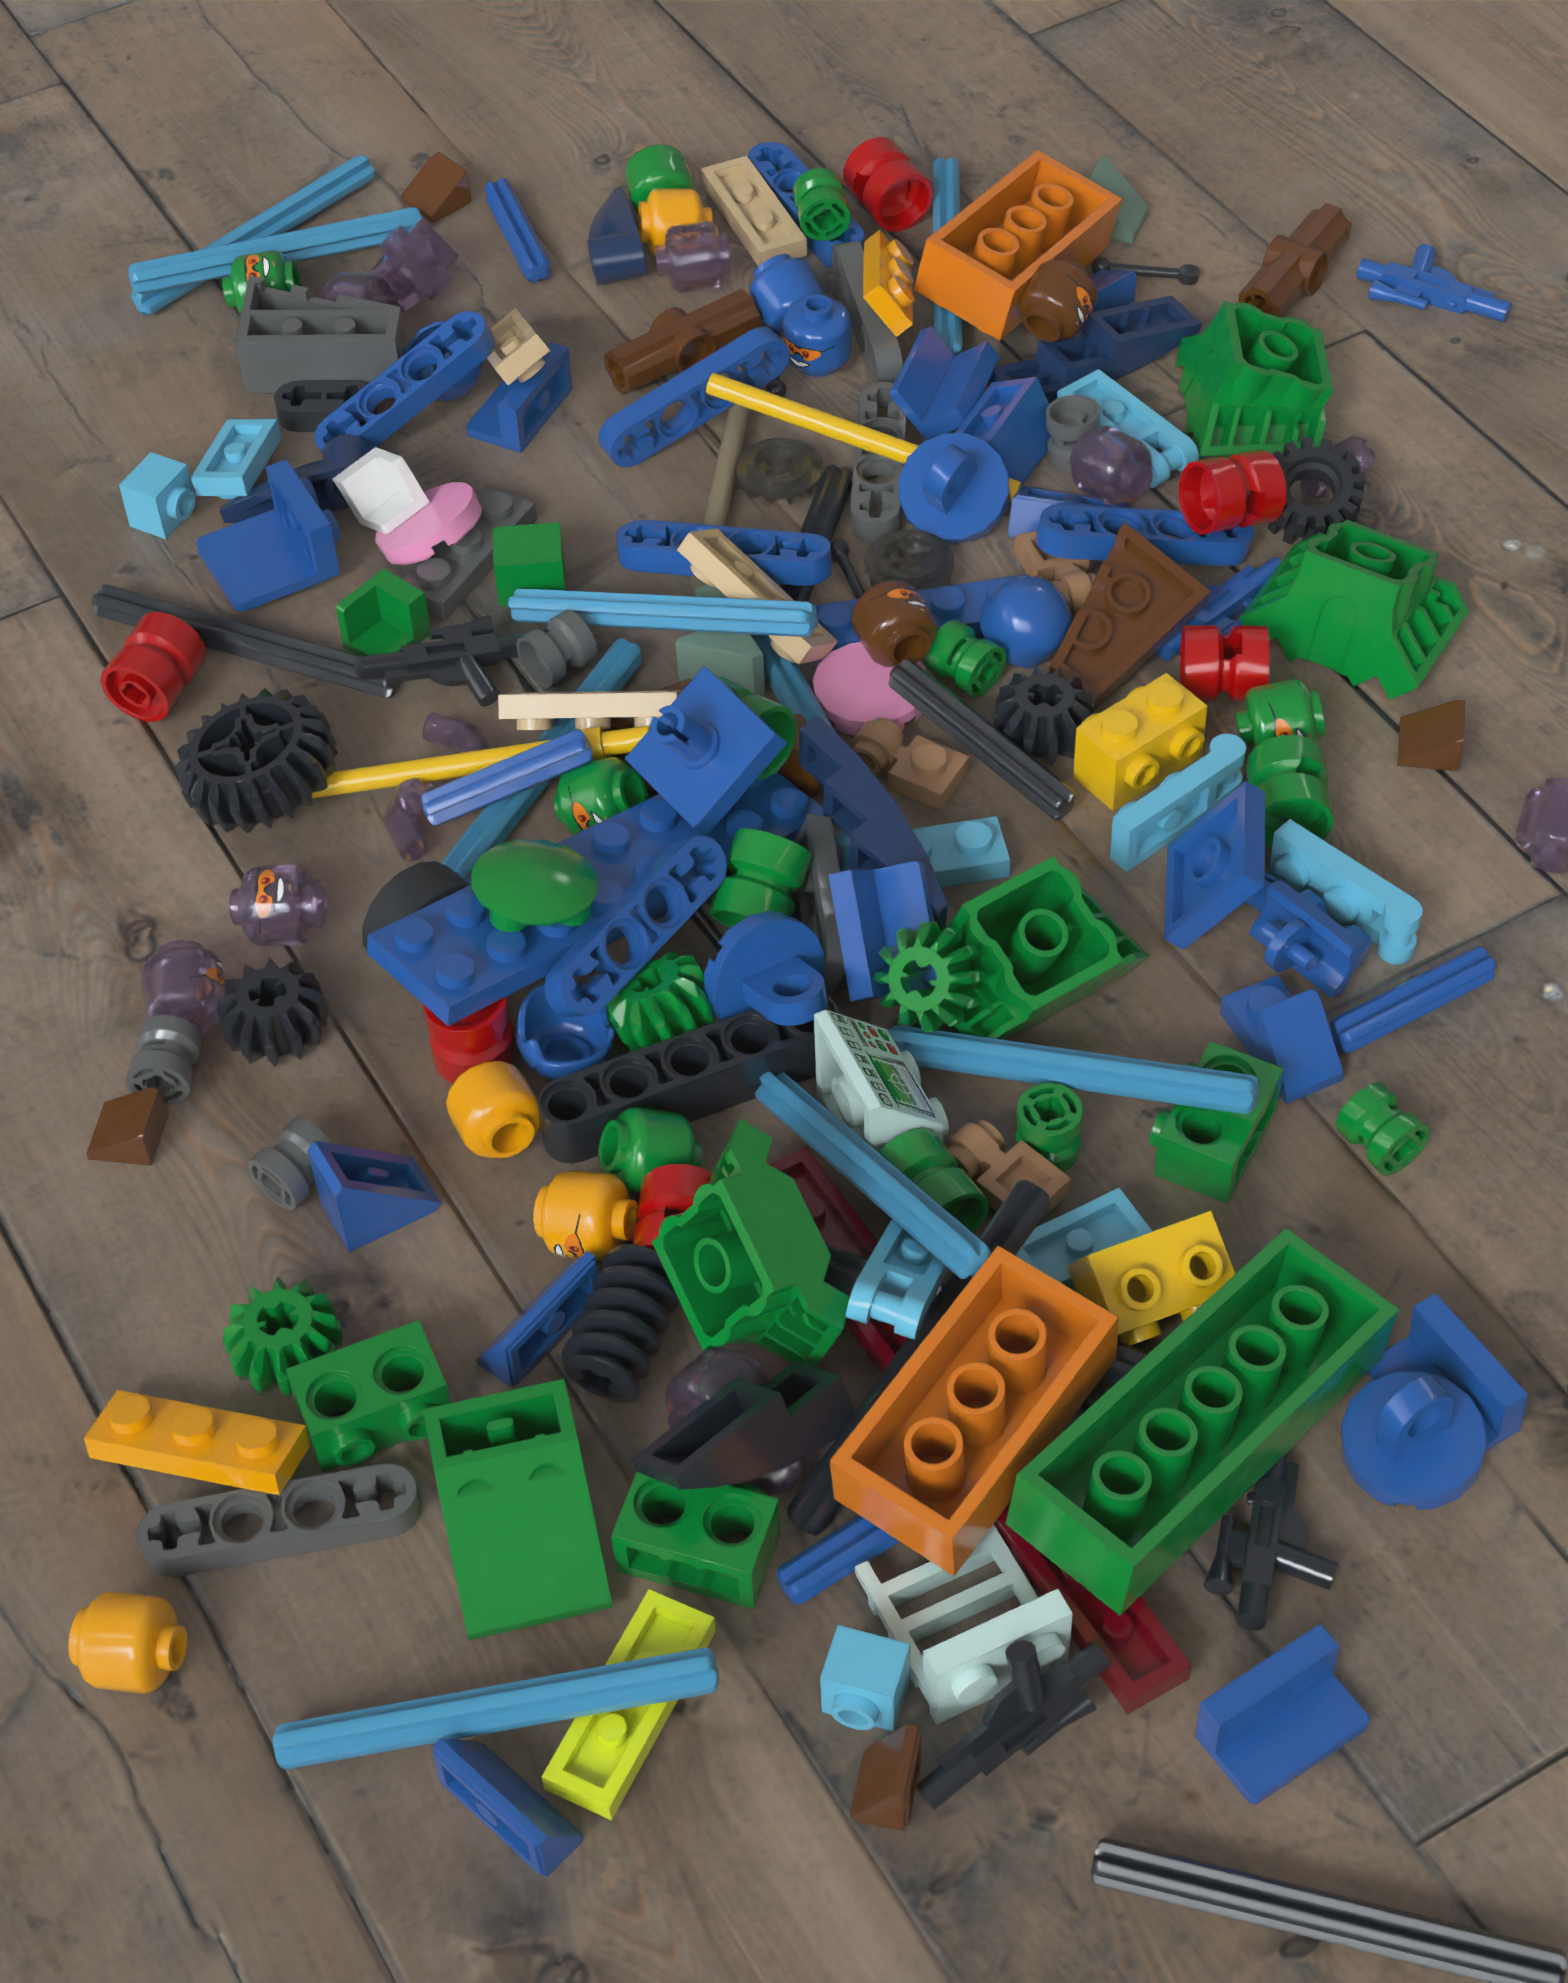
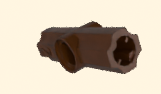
[1238,203,1352,318]
[604,288,761,395]

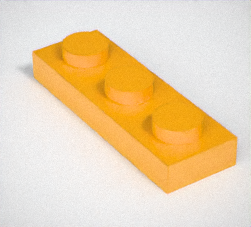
[863,230,915,337]
[84,1390,311,1496]

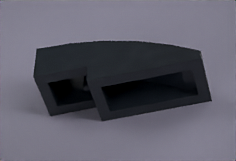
[631,1361,855,1490]

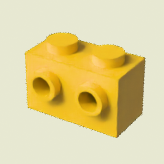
[1073,673,1207,811]
[1067,1211,1235,1346]

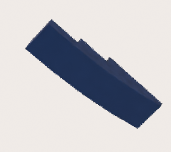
[987,295,1202,404]
[799,715,948,931]

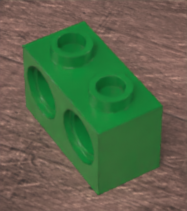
[1149,1041,1284,1204]
[286,1320,451,1472]
[611,1472,781,1609]

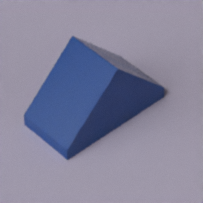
[307,1141,441,1252]

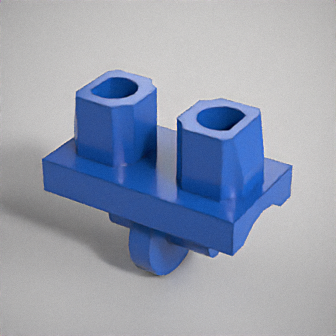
[1249,880,1372,999]

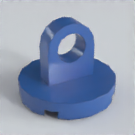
[898,433,1010,545]
[704,910,828,1026]
[1341,1371,1487,1510]

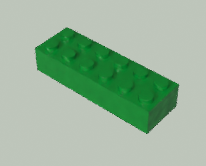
[1006,1228,1400,1616]

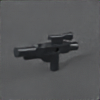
[355,615,523,707]
[1203,1449,1339,1631]
[915,1640,1111,1811]

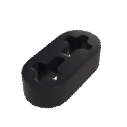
[274,380,378,432]

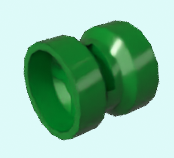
[793,168,850,241]
[925,619,1006,698]
[1335,1082,1431,1176]
[1015,1083,1083,1172]

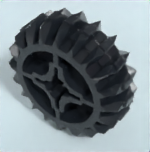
[174,688,338,834]

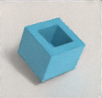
[119,452,197,539]
[820,1625,910,1732]

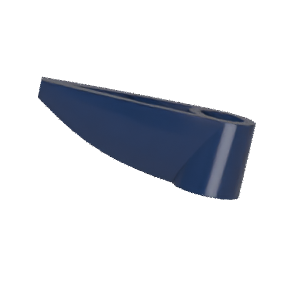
[587,186,647,286]
[219,434,371,523]

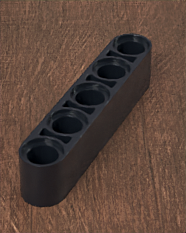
[537,995,839,1164]

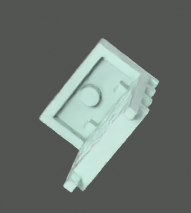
[855,1524,1073,1725]

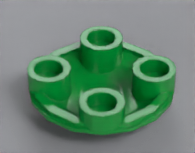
[471,839,598,932]

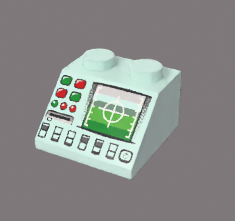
[814,1010,949,1152]

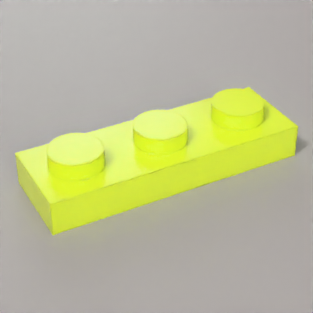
[541,1589,716,1821]

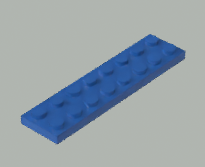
[367,772,824,1026]

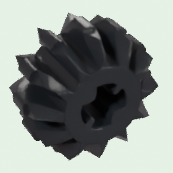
[994,666,1094,766]
[217,957,328,1067]

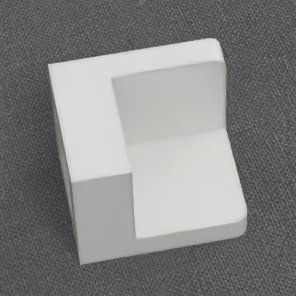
[333,447,430,534]

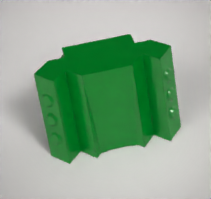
[1175,301,1333,458]
[1239,520,1469,700]
[941,856,1151,1040]
[652,1118,850,1368]

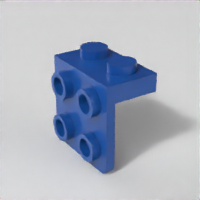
[196,459,341,611]

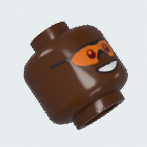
[1018,260,1098,342]
[851,581,937,667]

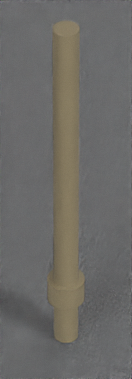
[690,366,754,589]

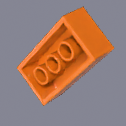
[913,150,1123,341]
[830,1246,1119,1576]

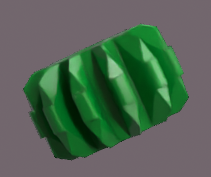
[872,921,988,1032]
[606,952,715,1052]
[222,1276,343,1399]

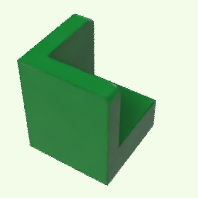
[492,522,566,607]
[336,568,430,656]

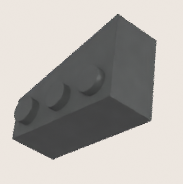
[235,275,406,394]

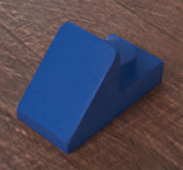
[1220,975,1344,1104]

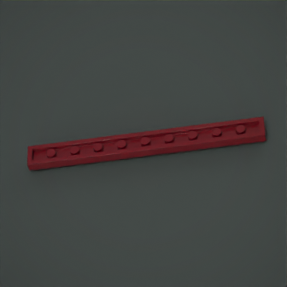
[769,1147,1192,1715]

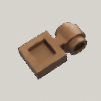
[1013,530,1096,618]
[850,718,970,811]
[945,1120,1071,1218]

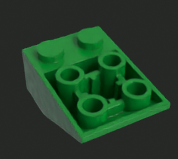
[422,1379,613,1641]

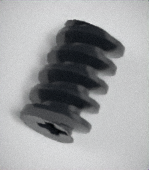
[561,1244,680,1403]

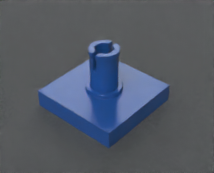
[625,666,787,836]
[1164,781,1286,950]

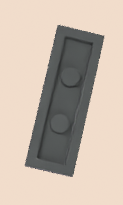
[403,486,537,621]
[793,813,846,997]

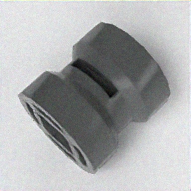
[1046,395,1102,473]
[516,609,598,688]
[126,1014,204,1105]
[247,1117,334,1210]

